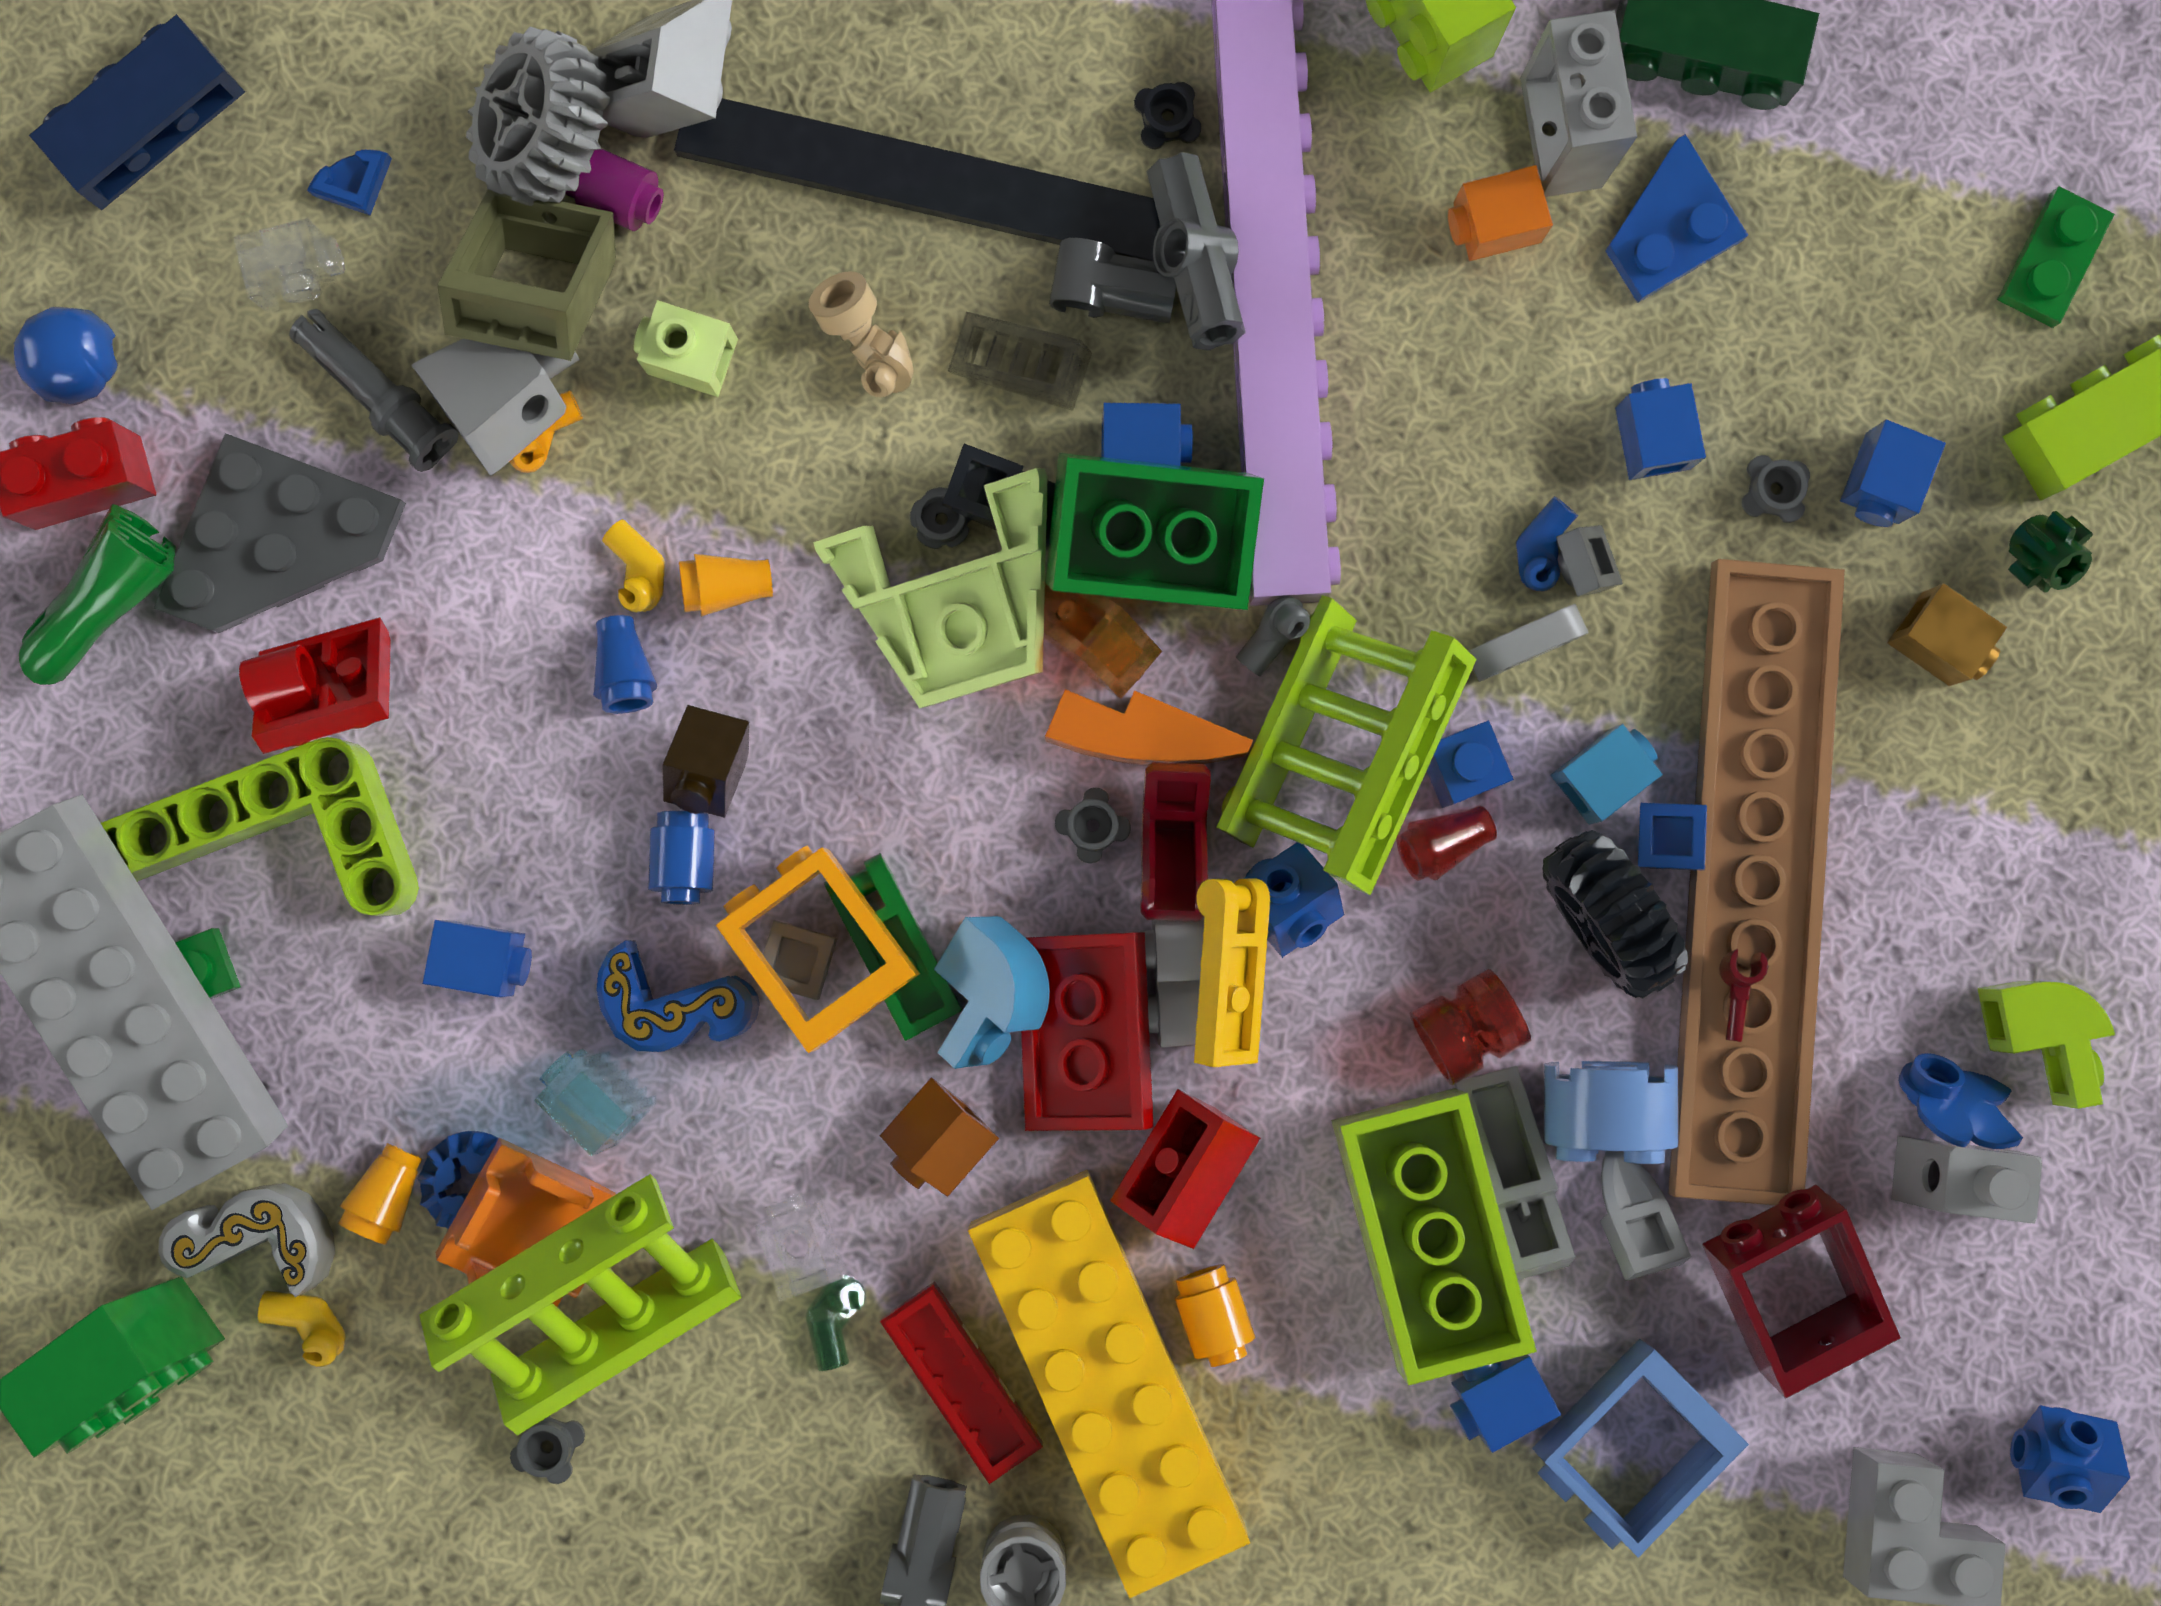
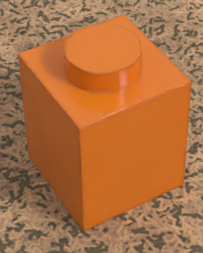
[1448,165,1553,261]

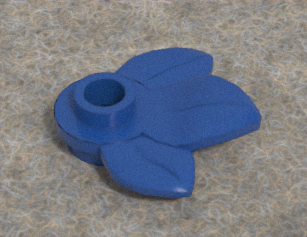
[1898,1053,2023,1149]

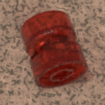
[1409,969,1531,1085]

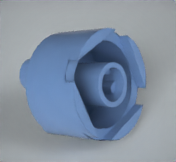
[1544,1061,1678,1164]

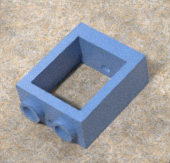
[1532,1339,1749,1558]

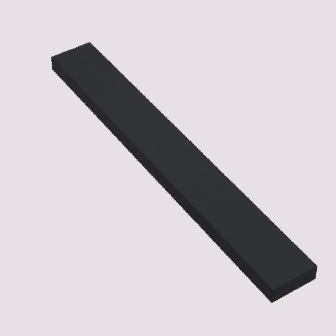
[674,98,1161,261]

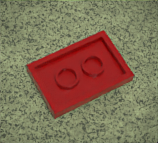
[1021,932,1154,1131]

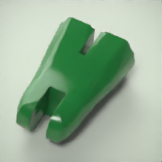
[19,504,176,685]

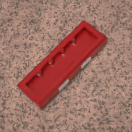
[880,1281,1043,1485]

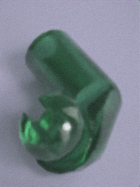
[806,1275,866,1371]

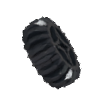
[1542,830,1688,999]

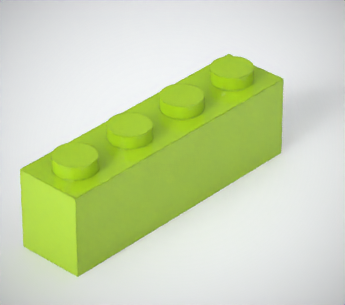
[2002,334,2161,501]

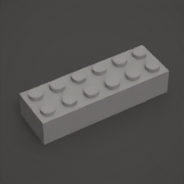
[0,794,288,1210]

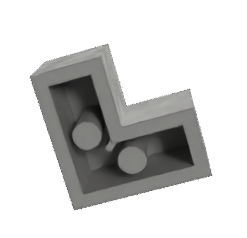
[1843,1447,2006,1606]

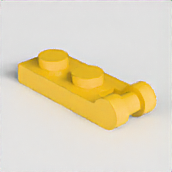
[1194,878,1270,1067]

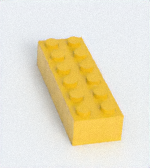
[968,1169,1250,1599]

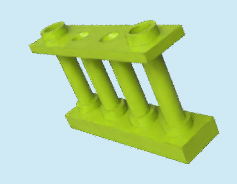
[1216,595,1477,895]
[419,1174,742,1436]

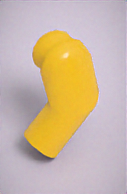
[602,519,665,613]
[258,1291,346,1367]

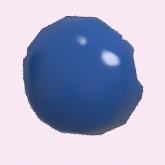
[14,307,118,405]

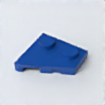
[1605,134,1748,303]

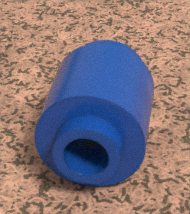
[648,811,715,905]

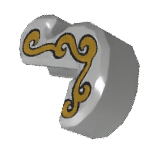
[158,1183,335,1297]

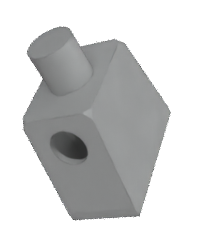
[412,339,580,476]
[1891,1136,2042,1224]

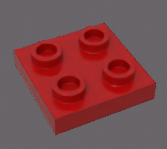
[239,617,391,754]

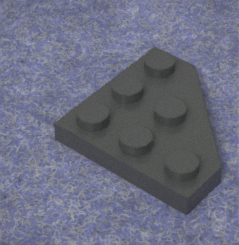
[154,433,406,633]

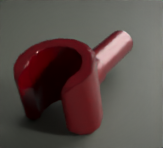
[1719,949,1769,1042]

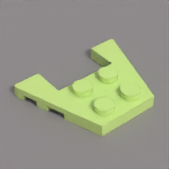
[813,468,1047,708]

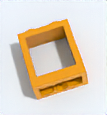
[715,845,920,1053]

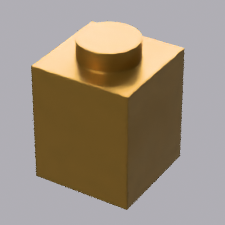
[1887,583,2007,686]

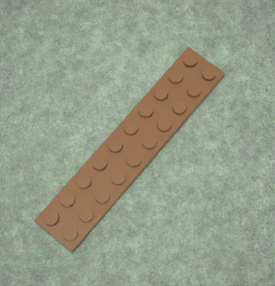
[1668,559,1845,1205]

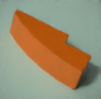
[1045,689,1253,765]

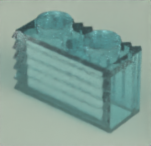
[534,1048,656,1157]

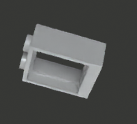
[1520,10,1637,197]

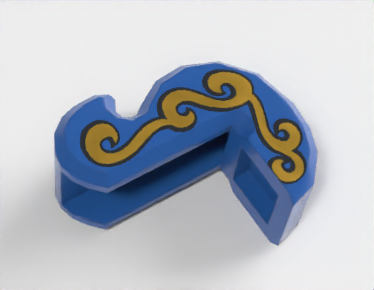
[596,940,760,1052]

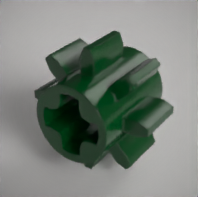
[2008,511,2093,593]

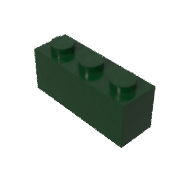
[1616,0,1820,110]

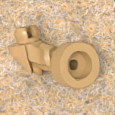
[809,271,914,397]

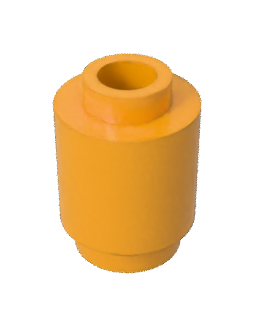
[1175,1264,1256,1367]

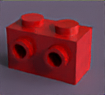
[0,417,157,530]
[1110,1089,1261,1249]

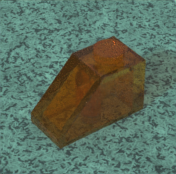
[1044,573,1163,699]

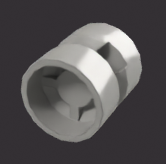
[980,1514,1066,1606]

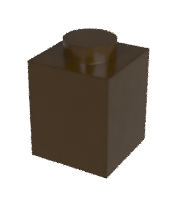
[662,705,749,818]

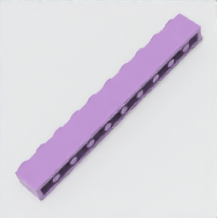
[1211,0,1341,606]

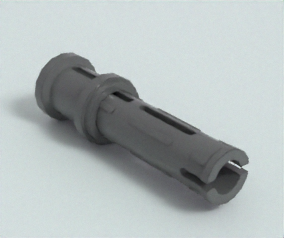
[289,309,459,472]

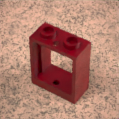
[1702,1184,1901,1399]

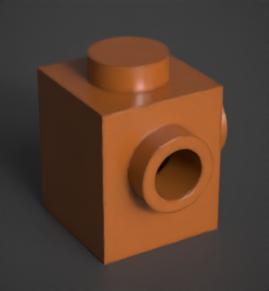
[879,1077,999,1197]

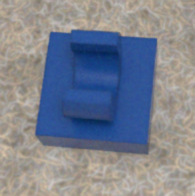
[1638,803,1707,871]

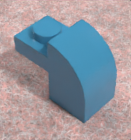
[934,916,1050,1069]

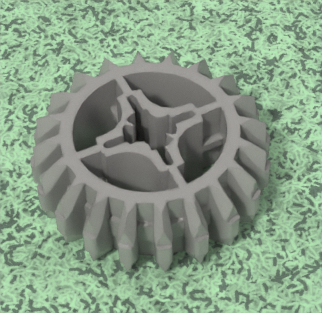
[466,27,610,206]

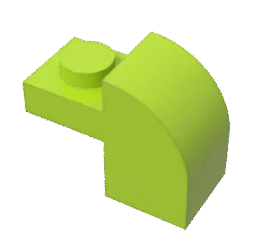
[1977,981,2115,1109]

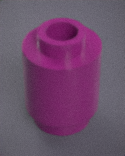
[565,148,664,231]

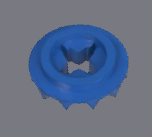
[417,1131,499,1229]

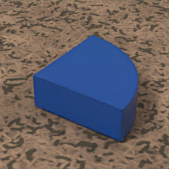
[307,150,392,216]

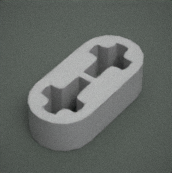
[1469,604,1589,682]

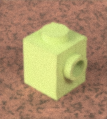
[634,300,738,397]

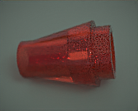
[1396,805,1497,881]

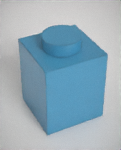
[1550,724,1663,825]

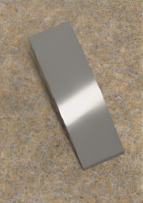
[1454,1066,1576,1280]

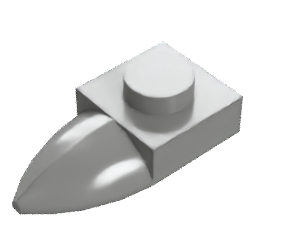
[1600,1151,1692,1281]

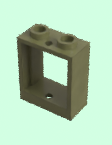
[437,189,616,361]

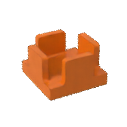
[435,1138,616,1307]

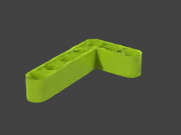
[101,737,419,916]

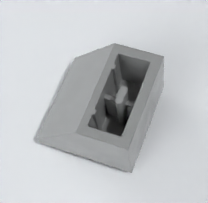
[589,0,732,138]

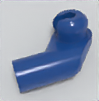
[1516,496,1578,592]

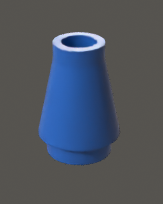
[593,615,658,714]

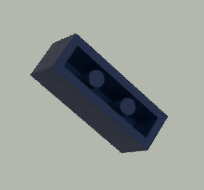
[29,14,245,211]

